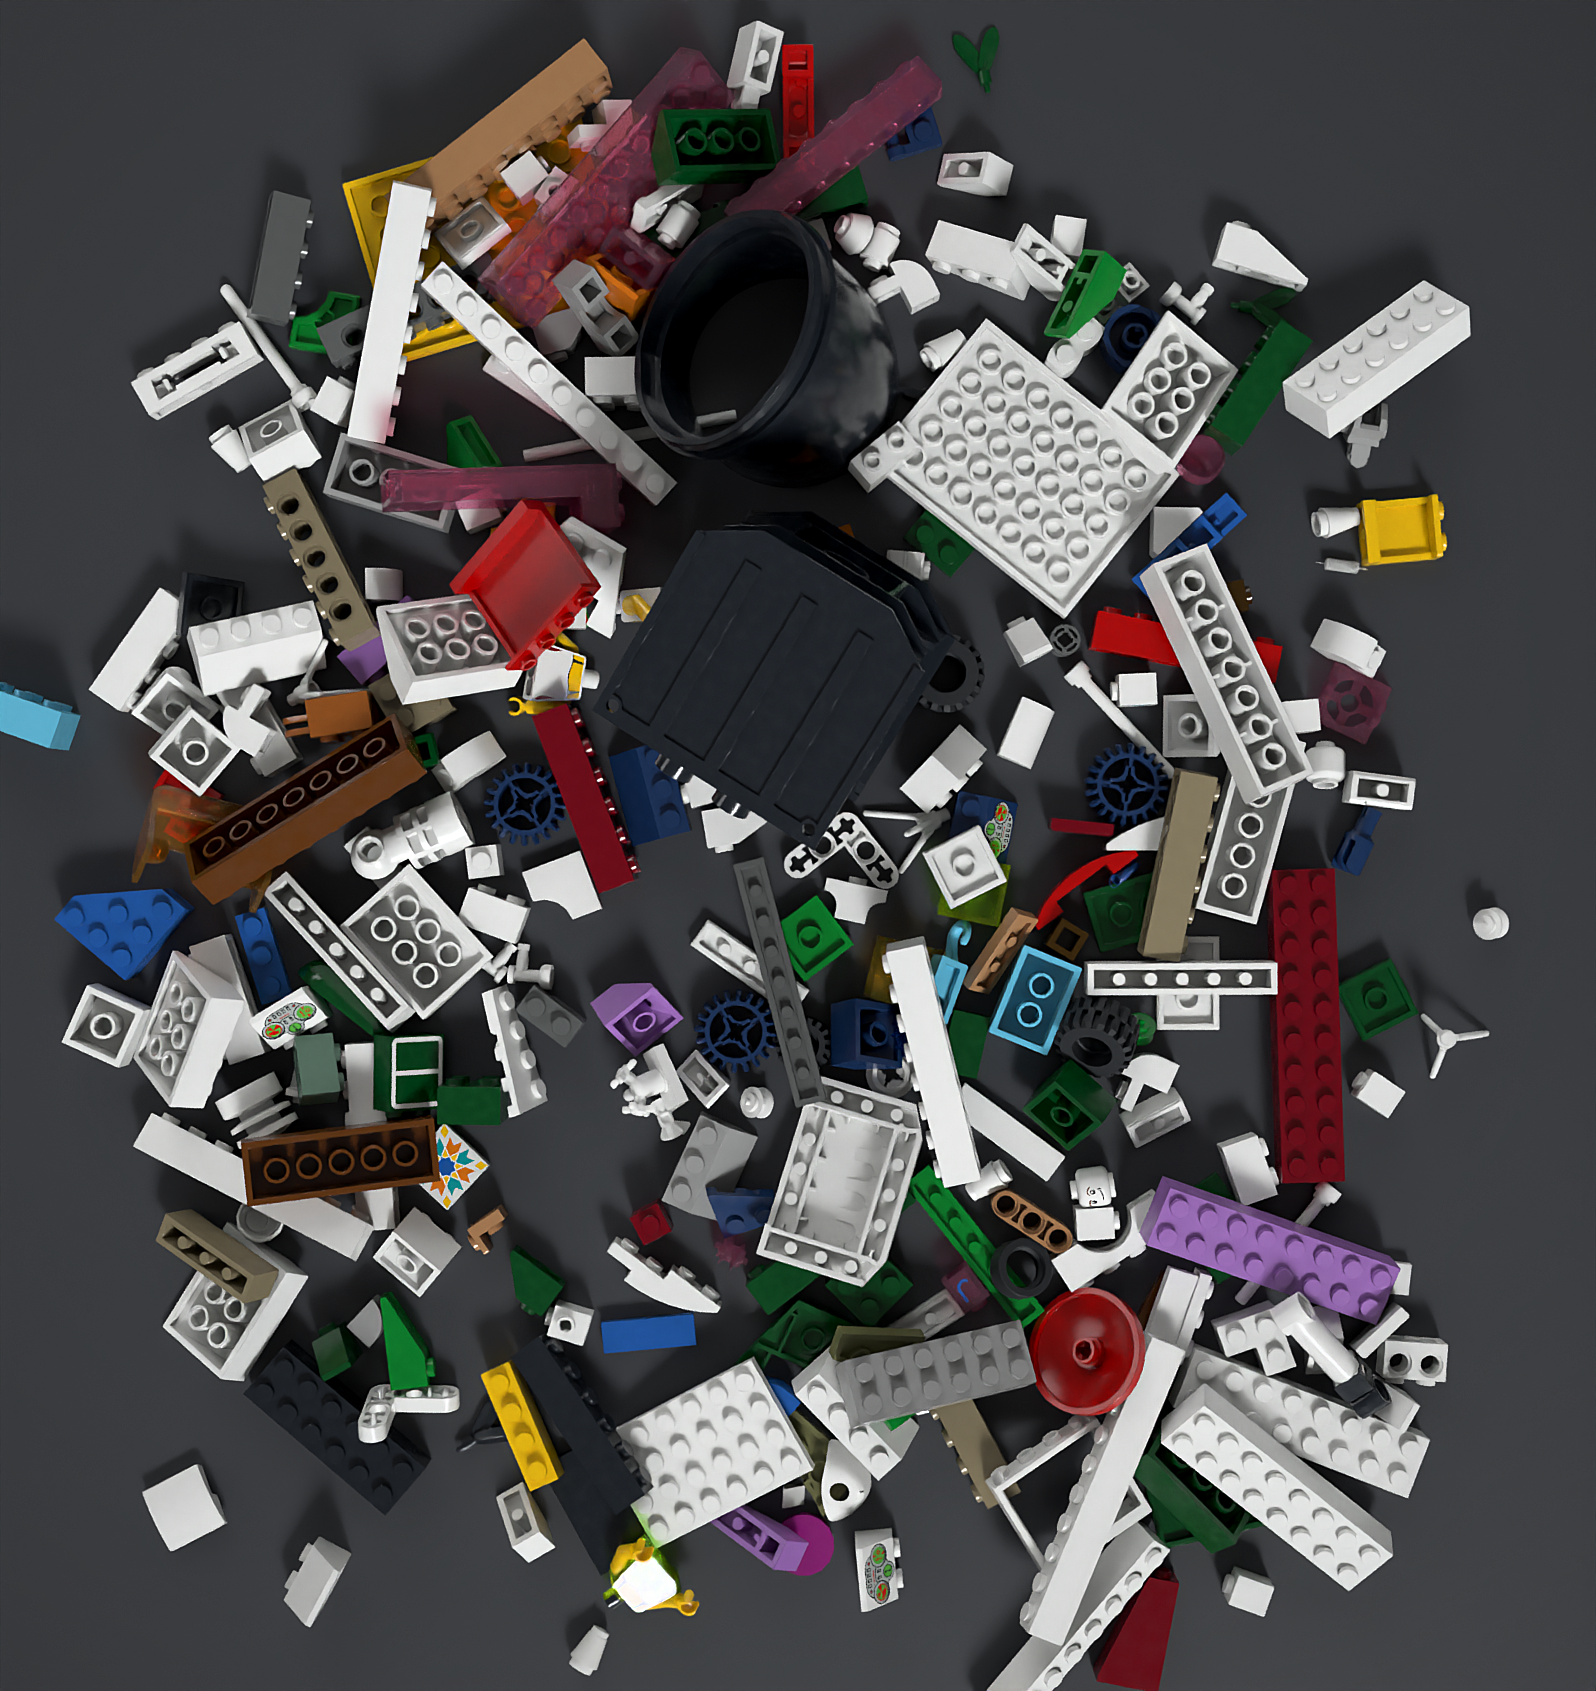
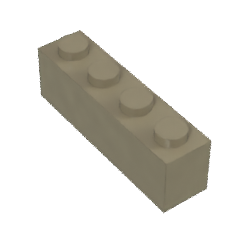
[156,1209,279,1303]
[929,1399,1021,1509]

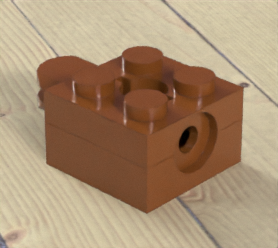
[282,690,382,745]

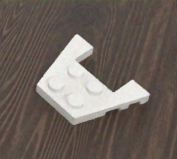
[560,516,627,639]

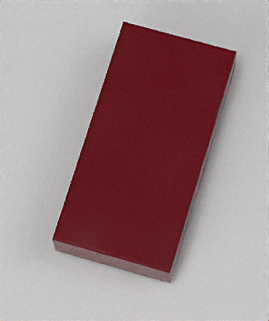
[1048,818,1114,837]

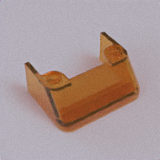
[131,785,272,913]

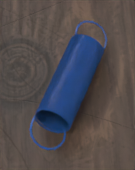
[1109,857,1140,888]

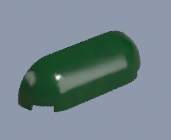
[298,959,402,1037]

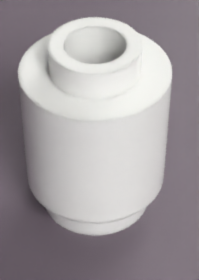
[656,200,701,250]
[860,222,900,272]

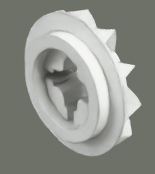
[866,1052,915,1098]

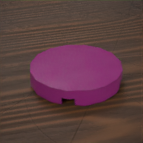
[781,1512,834,1576]

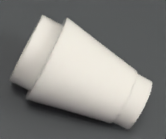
[920,329,967,372]
[209,425,251,473]
[1311,507,1361,538]
[965,1159,1013,1201]
[569,1625,610,1676]

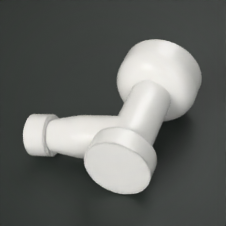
[1159,281,1214,326]
[482,941,517,984]
[507,944,554,990]

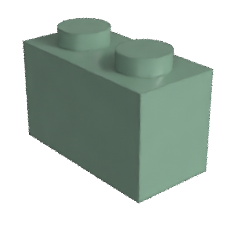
[292,1033,345,1106]

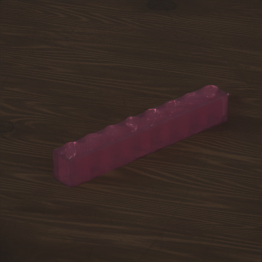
[724,55,942,218]

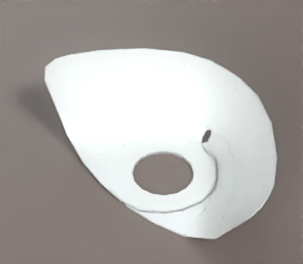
[821,1439,871,1522]

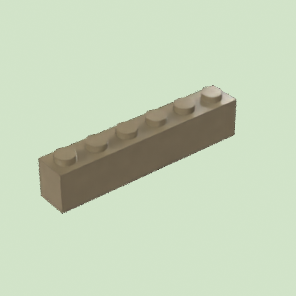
[1137,768,1220,962]

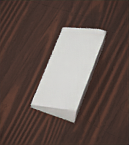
[1119,1087,1191,1148]

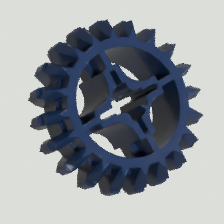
[1084,743,1169,827]
[484,762,566,846]
[694,989,777,1073]

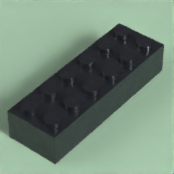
[243,1339,431,1516]

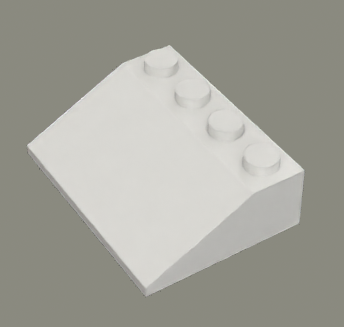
[1100,311,1238,475]
[376,594,522,705]
[339,864,494,1020]
[133,951,245,1108]
[163,1222,309,1381]

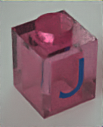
[941,1261,990,1314]

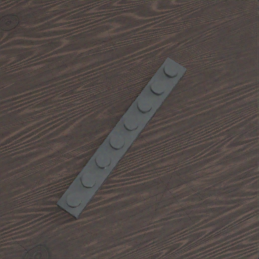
[733,857,827,1108]

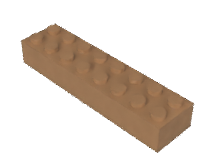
[384,38,613,237]

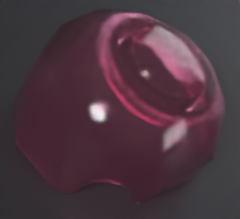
[1176,434,1226,485]

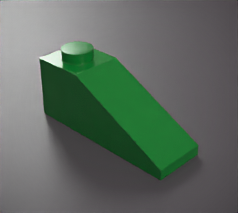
[1044,249,1127,339]
[380,1291,437,1391]

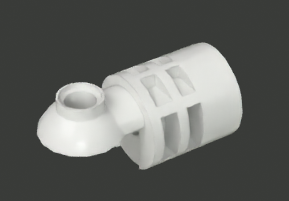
[350,791,475,879]

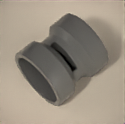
[1048,624,1081,658]

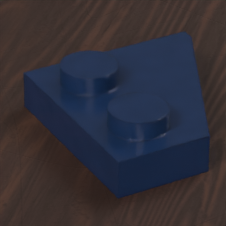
[706,1187,775,1239]

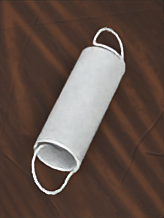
[1316,558,1368,574]

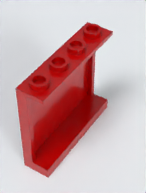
[449,500,601,671]

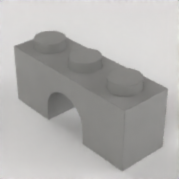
[552,259,639,357]

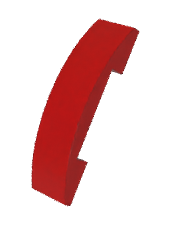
[782,44,815,173]
[1034,850,1139,930]

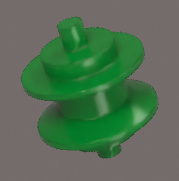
[1132,1012,1156,1046]

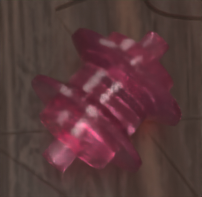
[714,1236,749,1271]

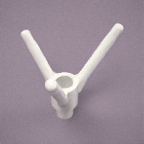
[287,639,370,706]
[863,808,951,874]
[1421,1014,1489,1079]

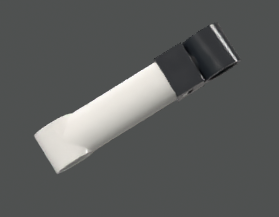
[1271,1292,1392,1419]

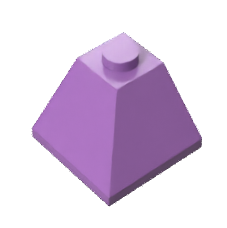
[590,983,683,1057]

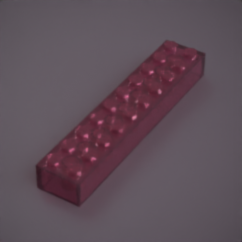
[477,47,736,329]

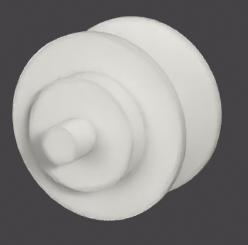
[1473,907,1509,940]
[740,1087,774,1118]

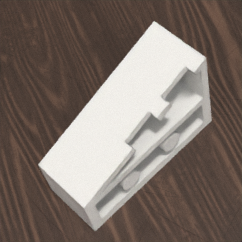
[925,220,1030,301]

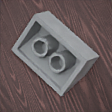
[662,1111,758,1220]

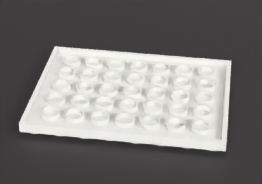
[887,318,1180,619]

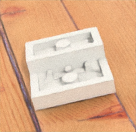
[142,1464,227,1551]

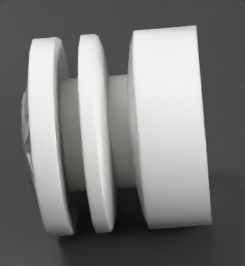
[215,1072,298,1149]

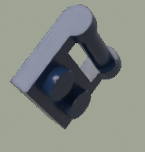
[871,84,943,162]

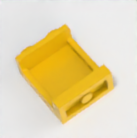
[1356,494,1447,566]

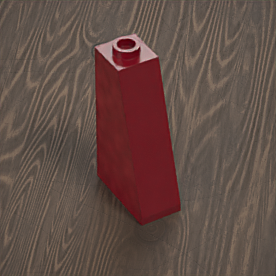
[1093,1566,1179,1691]

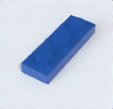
[235,907,293,1005]

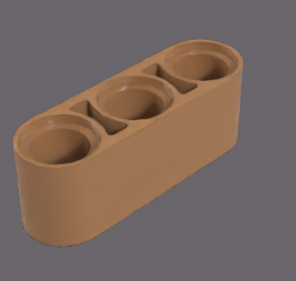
[990,1187,1072,1253]

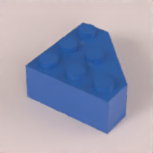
[54,888,195,980]

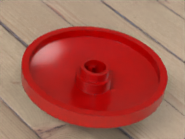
[1029,1287,1146,1416]

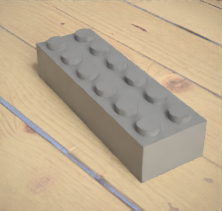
[835,1320,1037,1429]

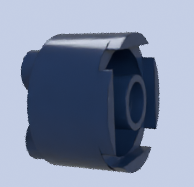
[1100,304,1162,374]

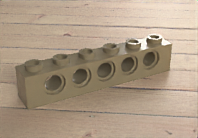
[262,468,381,652]

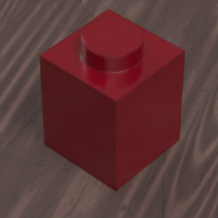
[630,1198,674,1246]

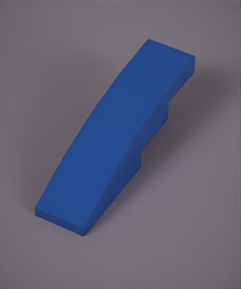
[1131,492,1248,599]

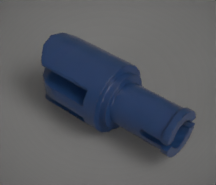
[1331,805,1382,876]

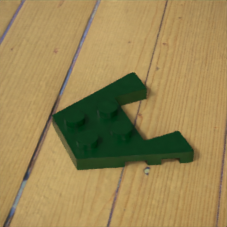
[733,1297,855,1372]

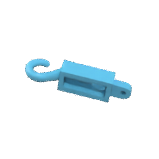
[930,919,971,1024]

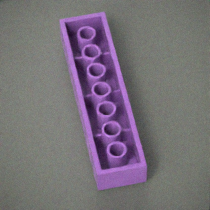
[1139,1176,1401,1325]

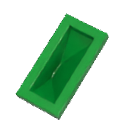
[446,415,504,478]

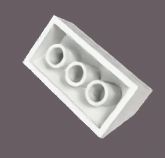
[187,600,326,696]
[791,1346,920,1481]

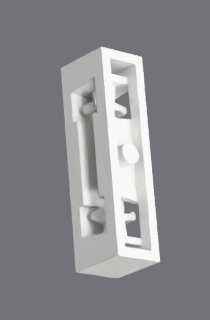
[131,321,264,420]

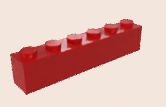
[1088,607,1283,684]

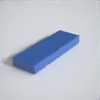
[601,1312,697,1354]

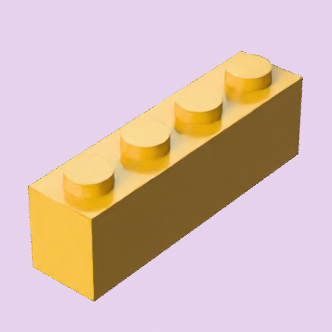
[481,1360,565,1491]

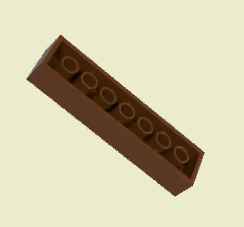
[183,713,427,905]

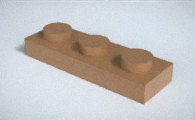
[962,907,1038,995]

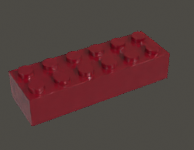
[531,703,641,893]

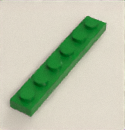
[908,1164,1045,1328]

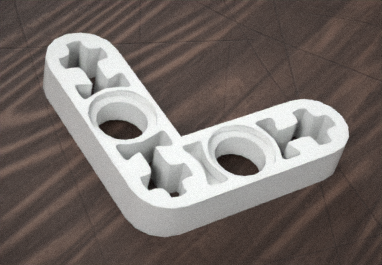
[784,812,899,889]
[358,1384,460,1443]

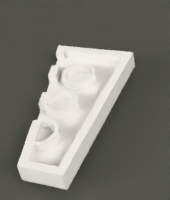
[482,985,548,1118]

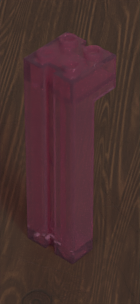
[380,463,625,535]

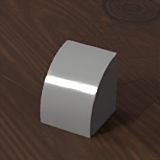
[346,1294,384,1347]

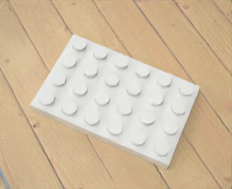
[616,1356,815,1549]

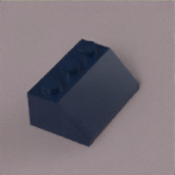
[609,745,692,847]

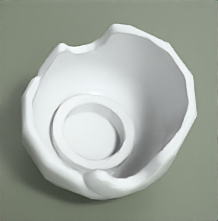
[236,1203,284,1243]

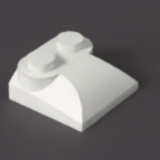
[131,667,220,735]

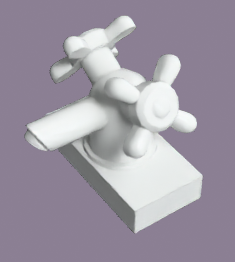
[610,1043,688,1117]

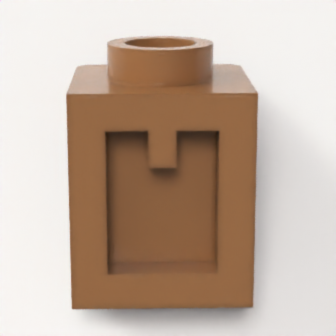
[467,1204,508,1255]

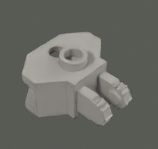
[1340,399,1388,468]

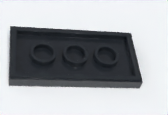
[549,1449,654,1576]

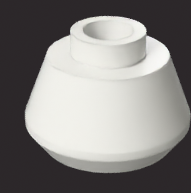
[834,213,874,255]

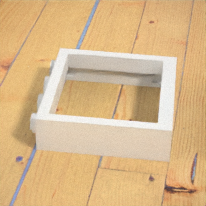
[985,1415,1152,1572]

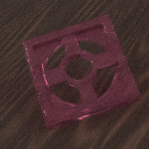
[1317,661,1393,745]

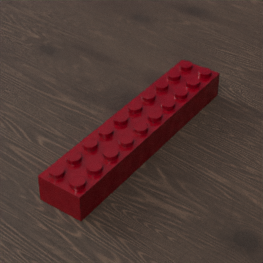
[1266,868,1345,1183]

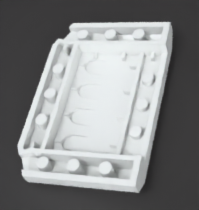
[756,1076,923,1287]

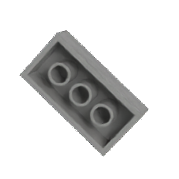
[323,433,466,533]

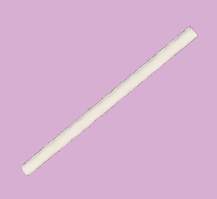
[523,410,737,462]

